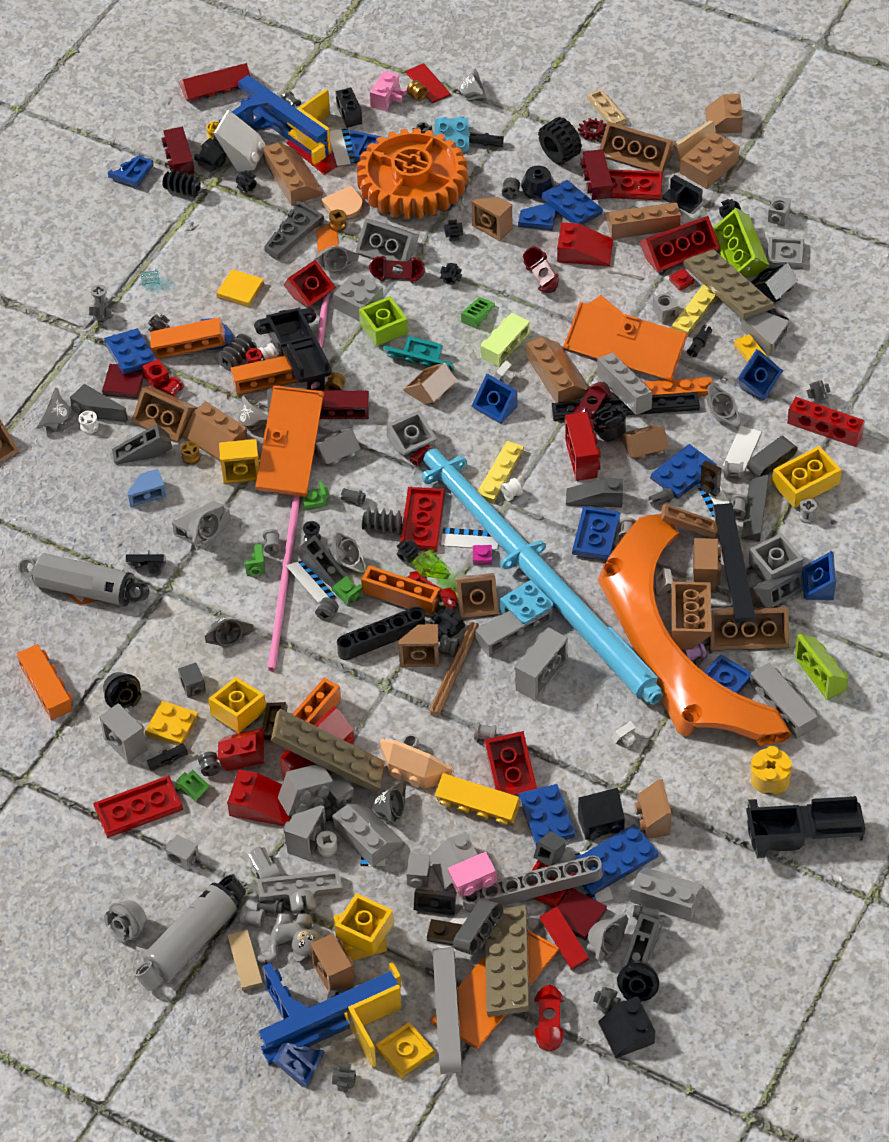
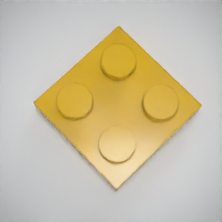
[145,701,199,746]

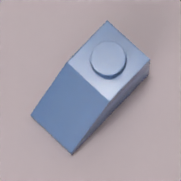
[127,469,166,507]

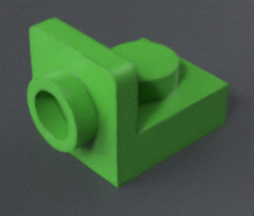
[301,481,329,511]
[244,544,265,576]
[332,576,363,606]
[175,769,210,801]

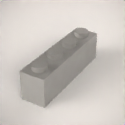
[597,352,652,415]
[475,608,553,657]
[750,662,818,738]

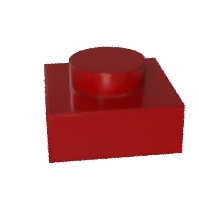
[669,268,694,291]

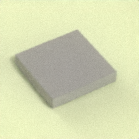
[767,237,804,269]

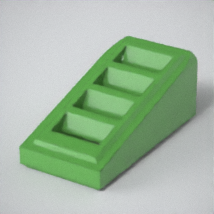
[461,297,495,328]

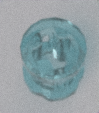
[140,268,160,286]

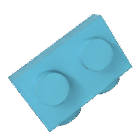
[434,117,469,152]
[500,580,553,624]

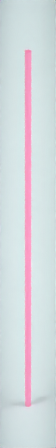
[268,294,330,671]

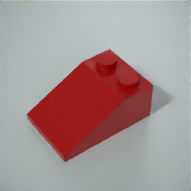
[557,222,613,267]
[483,731,537,795]
[227,769,292,826]

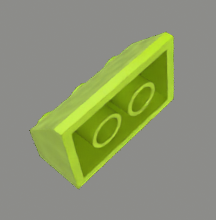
[794,633,849,700]

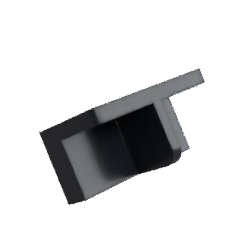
[662,175,703,213]

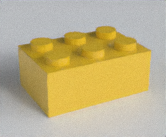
[772,446,842,508]

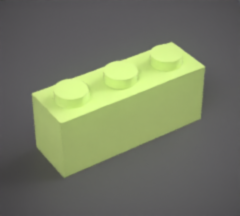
[480,313,530,367]

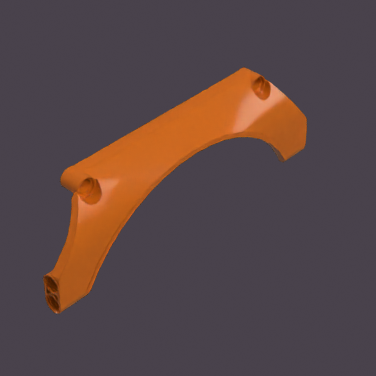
[598,514,791,746]

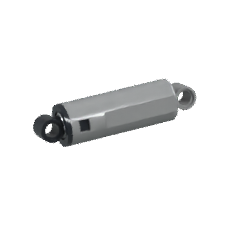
[18,553,149,607]
[134,874,246,991]

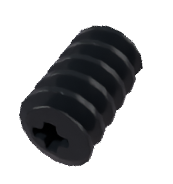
[162,169,201,198]

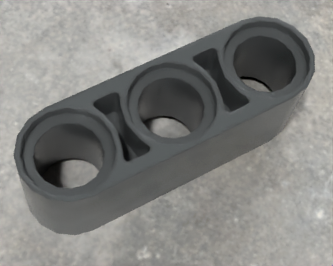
[746,436,798,477]
[453,899,503,955]

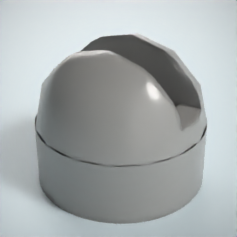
[402,734,420,749]

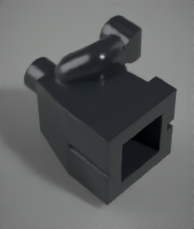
[430,607,465,641]

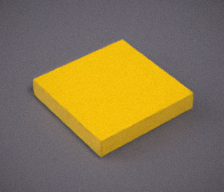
[216,269,264,307]
[375,1021,435,1078]

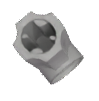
[249,846,281,879]

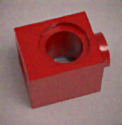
[142,359,169,390]

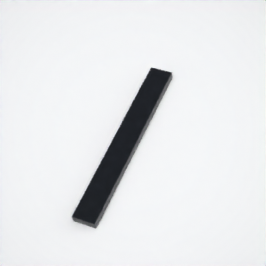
[552,392,700,421]
[713,503,755,623]

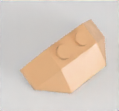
[380,738,454,789]

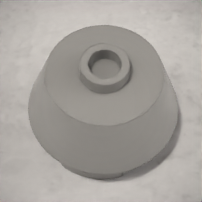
[104,900,147,942]

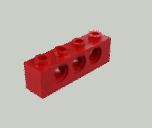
[787,396,865,447]

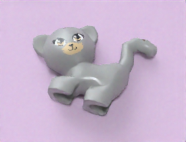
[257,913,323,964]

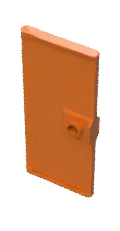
[563,301,688,381]
[255,386,324,497]
[430,930,559,1049]

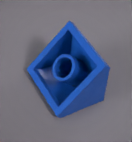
[737,349,783,400]
[472,373,518,423]
[802,551,836,600]

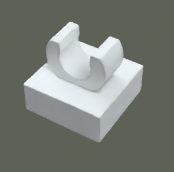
[493,361,515,385]
[654,568,676,596]
[611,721,636,747]

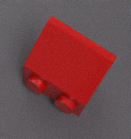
[284,260,336,307]
[218,728,264,771]

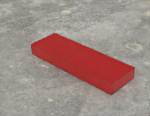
[539,907,589,970]

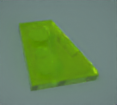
[412,549,451,580]

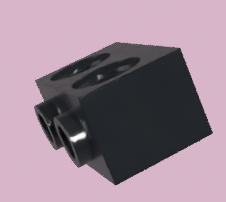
[335,87,363,128]

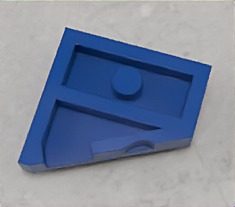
[350,130,381,162]
[272,1043,325,1087]

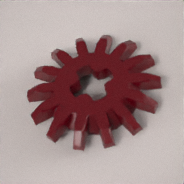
[578,118,607,140]

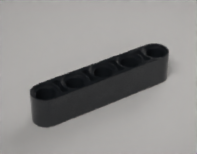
[337,607,426,660]

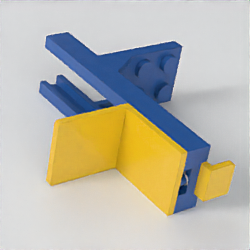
[219,75,331,165]
[258,962,402,1068]

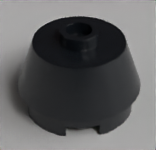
[194,136,227,171]
[521,165,555,200]
[592,406,626,441]
[103,672,142,709]
[617,961,659,1002]

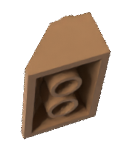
[131,387,198,442]
[182,401,248,462]

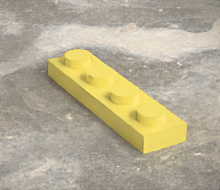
[672,284,718,335]
[478,441,524,504]

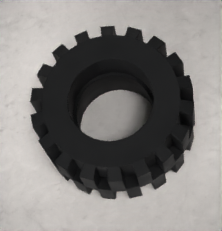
[538,117,582,165]

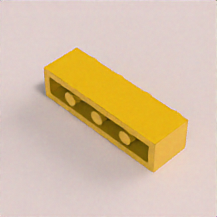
[435,773,521,825]

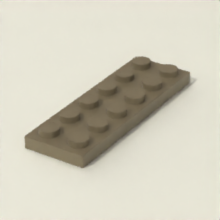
[684,249,773,320]
[271,709,385,794]
[485,905,530,1017]

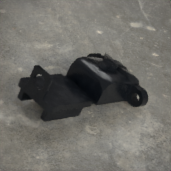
[254,307,332,391]
[746,796,866,859]

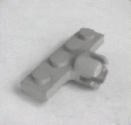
[256,870,342,917]

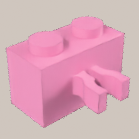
[370,71,406,111]
[448,852,498,898]

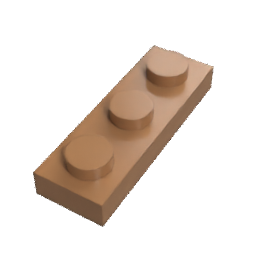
[661,504,717,539]

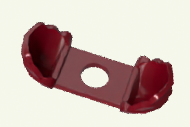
[522,246,559,293]
[369,256,426,282]
[573,381,611,420]

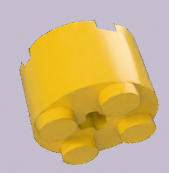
[750,746,792,795]

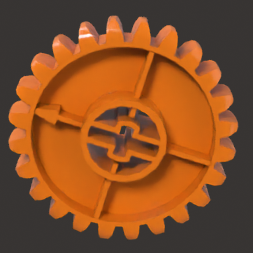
[357,128,468,219]

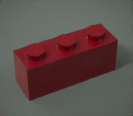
[161,126,195,176]
[580,149,613,200]
[320,390,370,419]

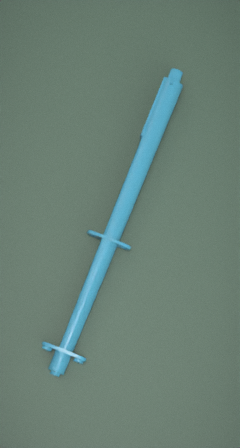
[422,448,663,705]

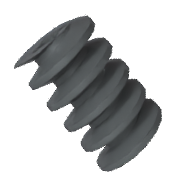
[217,333,257,371]
[362,506,403,535]

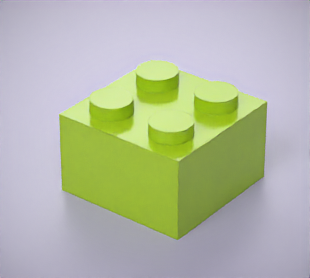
[359,296,408,347]

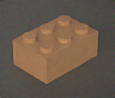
[680,131,740,189]

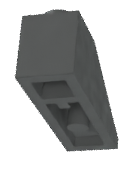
[70,384,128,422]
[112,424,172,465]
[566,478,623,508]
[295,535,351,588]
[750,572,803,608]
[621,913,663,969]

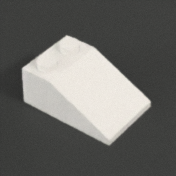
[214,110,266,172]

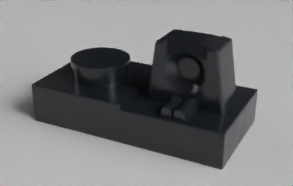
[126,554,166,574]
[413,889,457,915]

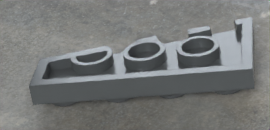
[264,200,324,259]

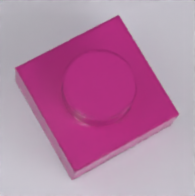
[473,545,492,565]

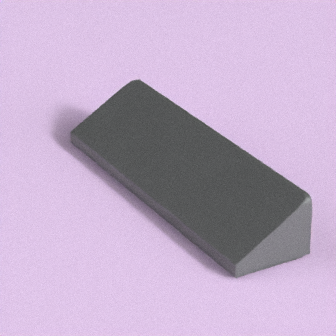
[741,475,769,541]

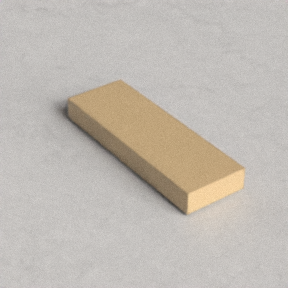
[587,89,627,125]
[673,120,717,161]
[227,930,263,991]

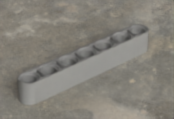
[462,856,603,913]
[433,947,463,1074]

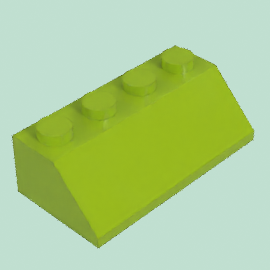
[713,208,769,278]

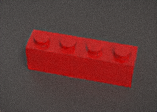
[179,63,250,102]
[639,216,720,272]
[280,706,354,780]

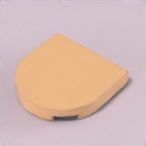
[321,186,362,219]

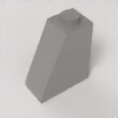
[740,312,789,356]
[172,501,231,550]

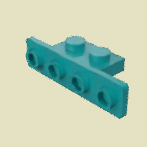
[383,336,455,371]

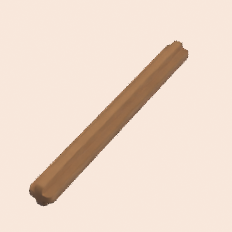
[429,622,479,717]

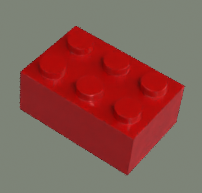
[565,412,601,481]

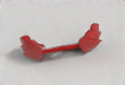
[406,571,458,610]
[534,984,565,1051]

